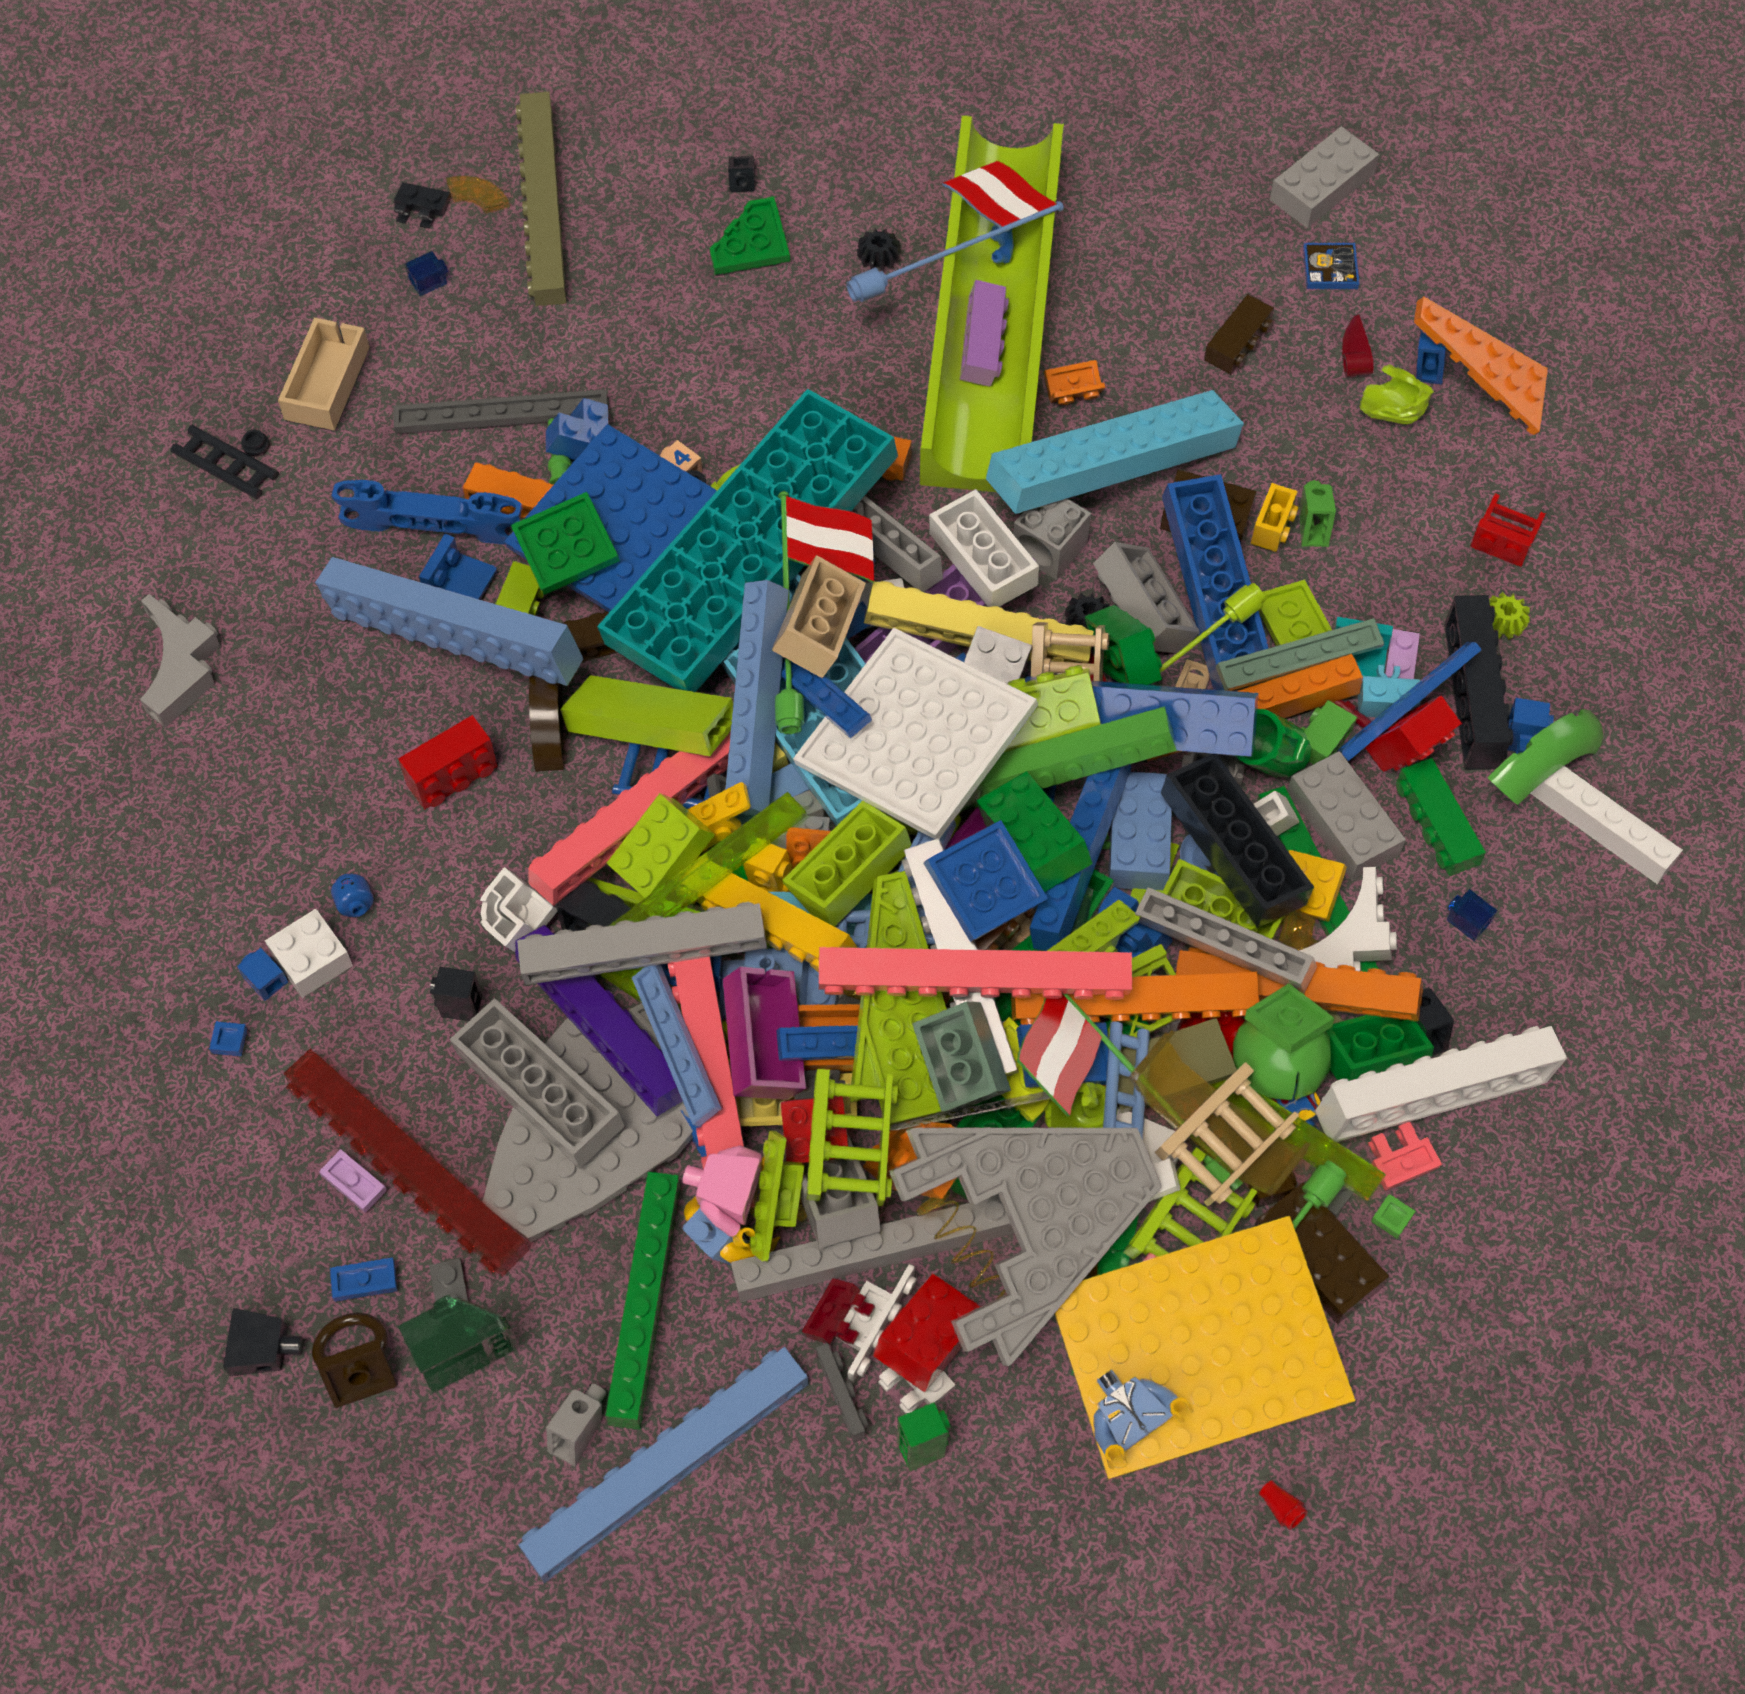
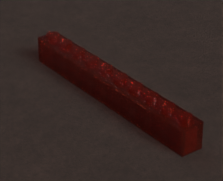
[283,1048,529,1277]

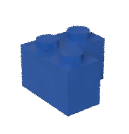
[546,398,608,460]

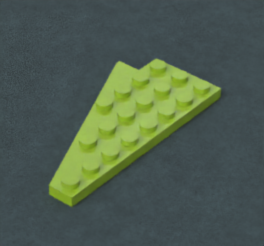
[850,871,947,1125]

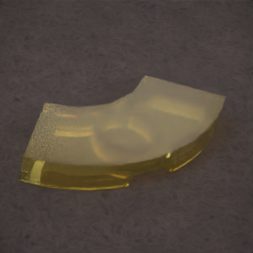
[446,176,509,214]

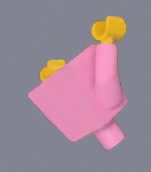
[683,1146,765,1248]

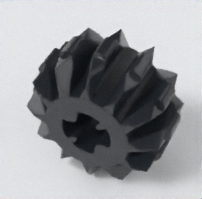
[857,228,900,271]
[1064,592,1110,630]

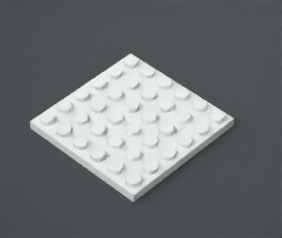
[793,628,1038,839]

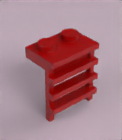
[1470,493,1546,567]

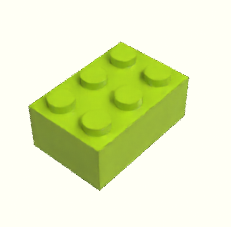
[607,793,715,904]

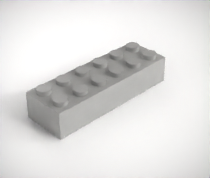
[450,998,625,1169]

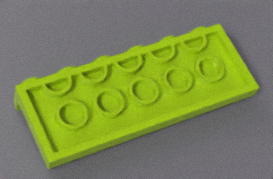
[1004,665,1101,752]

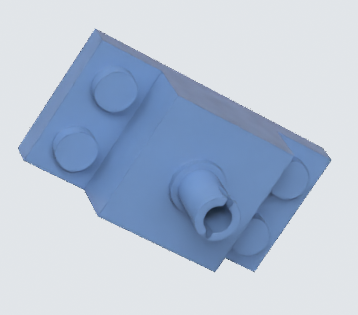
[719,948,839,1019]

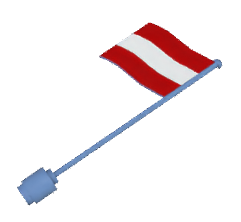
[846,161,1064,302]

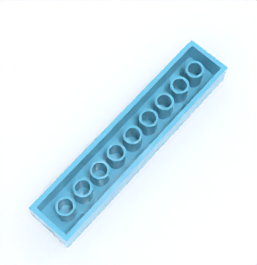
[986,390,1244,514]

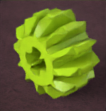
[1489,592,1530,640]

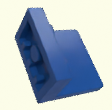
[419,534,497,600]

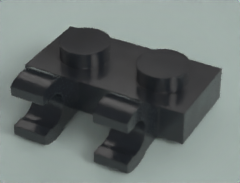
[394,182,451,229]

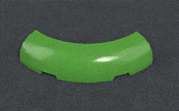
[1487,709,1604,805]

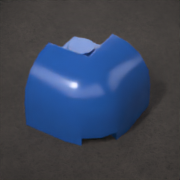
[1098,887,1173,958]

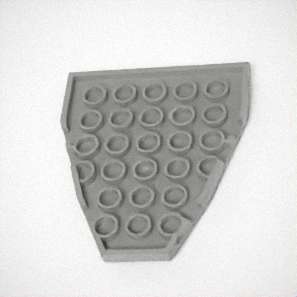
[482,1018,697,1242]

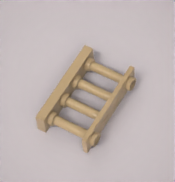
[1031,622,1109,682]
[1154,1062,1299,1206]

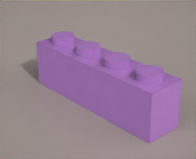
[959,280,1009,387]

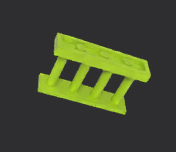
[806,1069,898,1206]
[1123,1147,1257,1260]

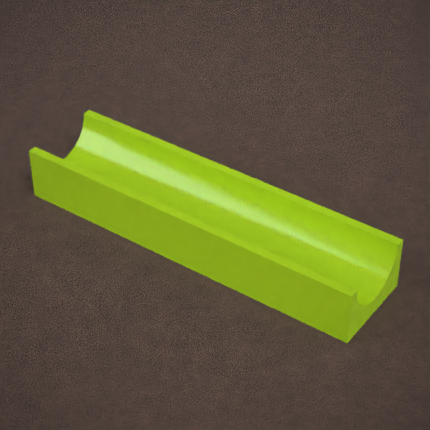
[920,116,1064,492]

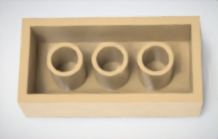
[772,555,866,678]

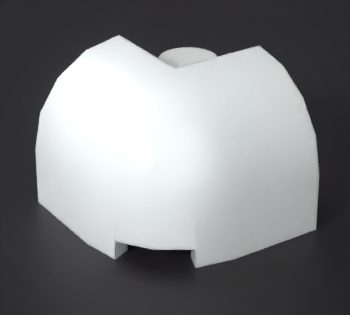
[480,867,557,952]

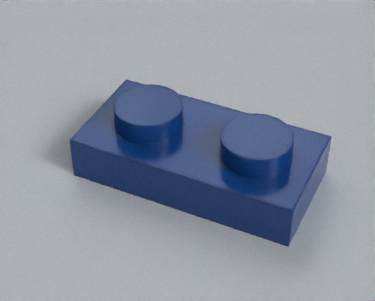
[330,1257,398,1302]

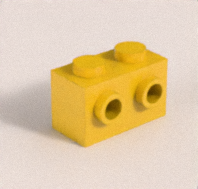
[1251,483,1299,552]
[742,838,793,892]

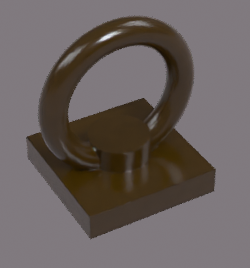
[312,1313,397,1409]

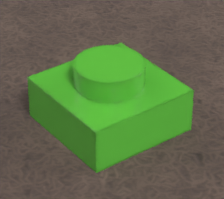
[1371,1194,1416,1239]

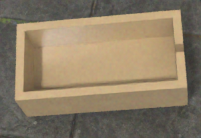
[278,318,370,430]

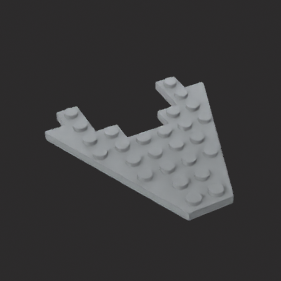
[889,1128,1162,1366]

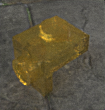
[1279,909,1319,950]

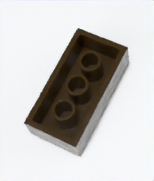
[1254,1182,1390,1325]

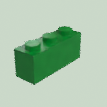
[897,1402,951,1472]

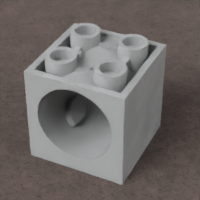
[1013,499,1091,580]

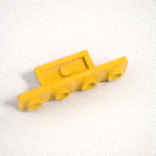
[687,782,751,853]

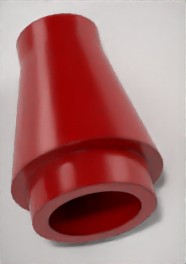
[1259,1480,1308,1530]

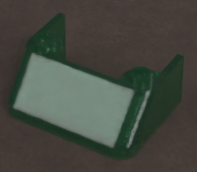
[398,1295,519,1394]

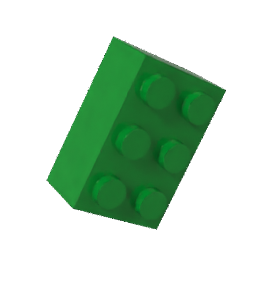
[1085,605,1162,685]
[1326,1015,1434,1081]

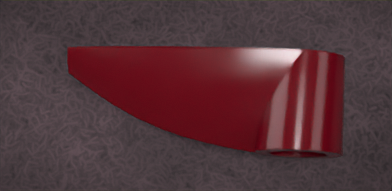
[1342,314,1374,377]

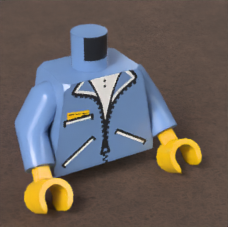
[1094,1370,1194,1469]

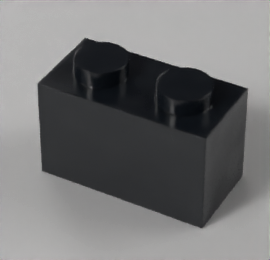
[430,966,483,1021]

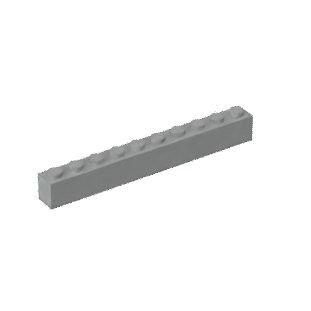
[731,1195,1015,1302]

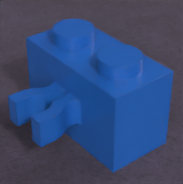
[1507,698,1554,754]

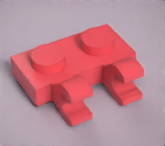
[1368,1121,1442,1191]

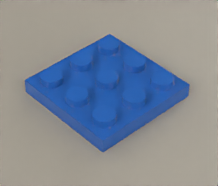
[924,820,1048,942]

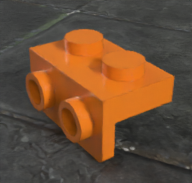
[1043,360,1106,405]

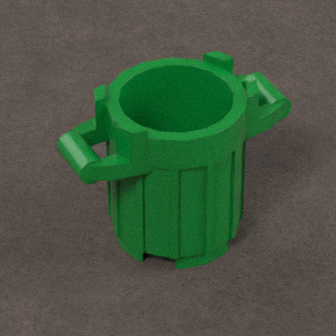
[1236,709,1311,778]

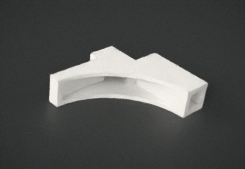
[1299,867,1397,971]

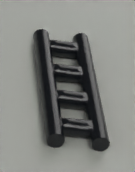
[171,425,279,499]

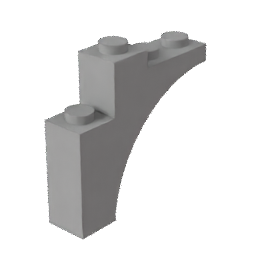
[140,594,220,728]

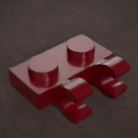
[801,1278,875,1344]

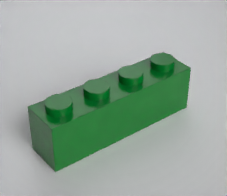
[1396,758,1486,876]

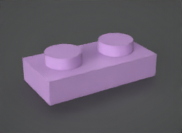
[1385,629,1420,679]
[319,1149,387,1213]

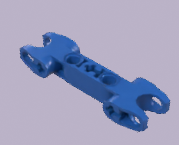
[331,480,522,545]

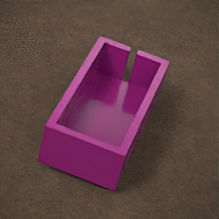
[723,966,806,1100]

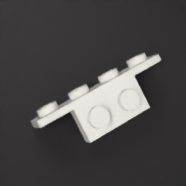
[836,1264,917,1383]

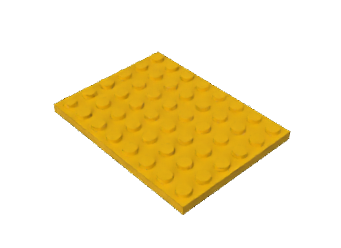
[1054,1216,1355,1480]

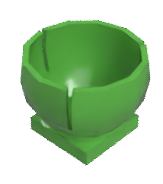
[1233,983,1334,1100]

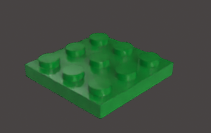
[511,492,620,595]

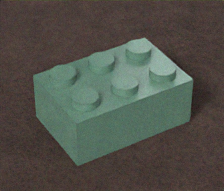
[912,1001,1011,1112]

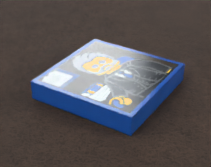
[1303,243,1359,289]

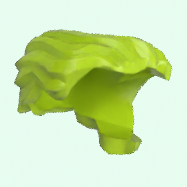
[1359,364,1434,425]
[1044,1082,1118,1128]

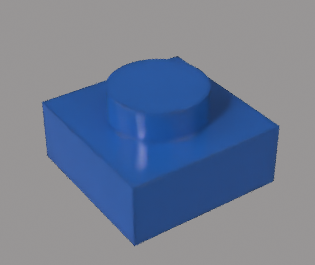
[209,1021,248,1056]

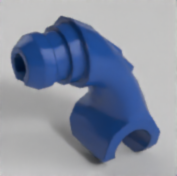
[990,225,1014,264]

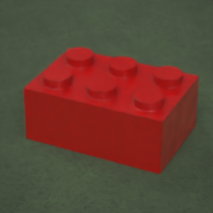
[1365,695,1462,772]
[398,715,498,810]
[873,1273,981,1393]

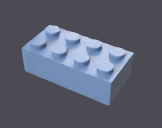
[1108,772,1171,891]

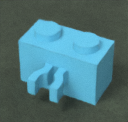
[1358,665,1420,717]

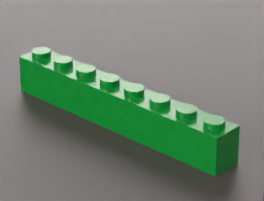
[605,1172,681,1430]

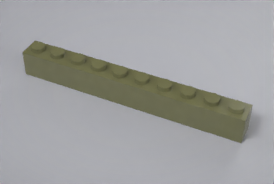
[516,92,567,306]

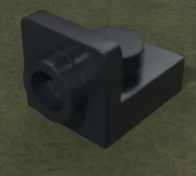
[728,156,755,192]

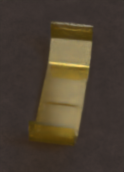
[1129,1030,1310,1195]

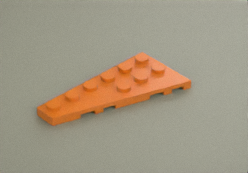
[1414,297,1548,435]

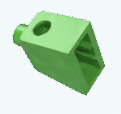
[1299,480,1336,547]

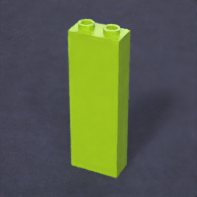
[560,675,734,756]

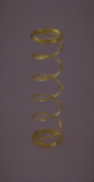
[916,1190,1006,1300]

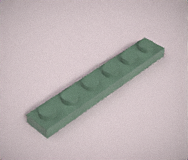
[1216,618,1384,691]

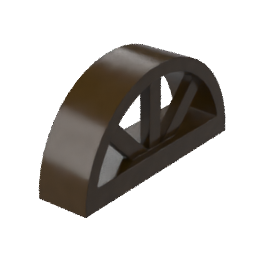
[529,675,564,772]

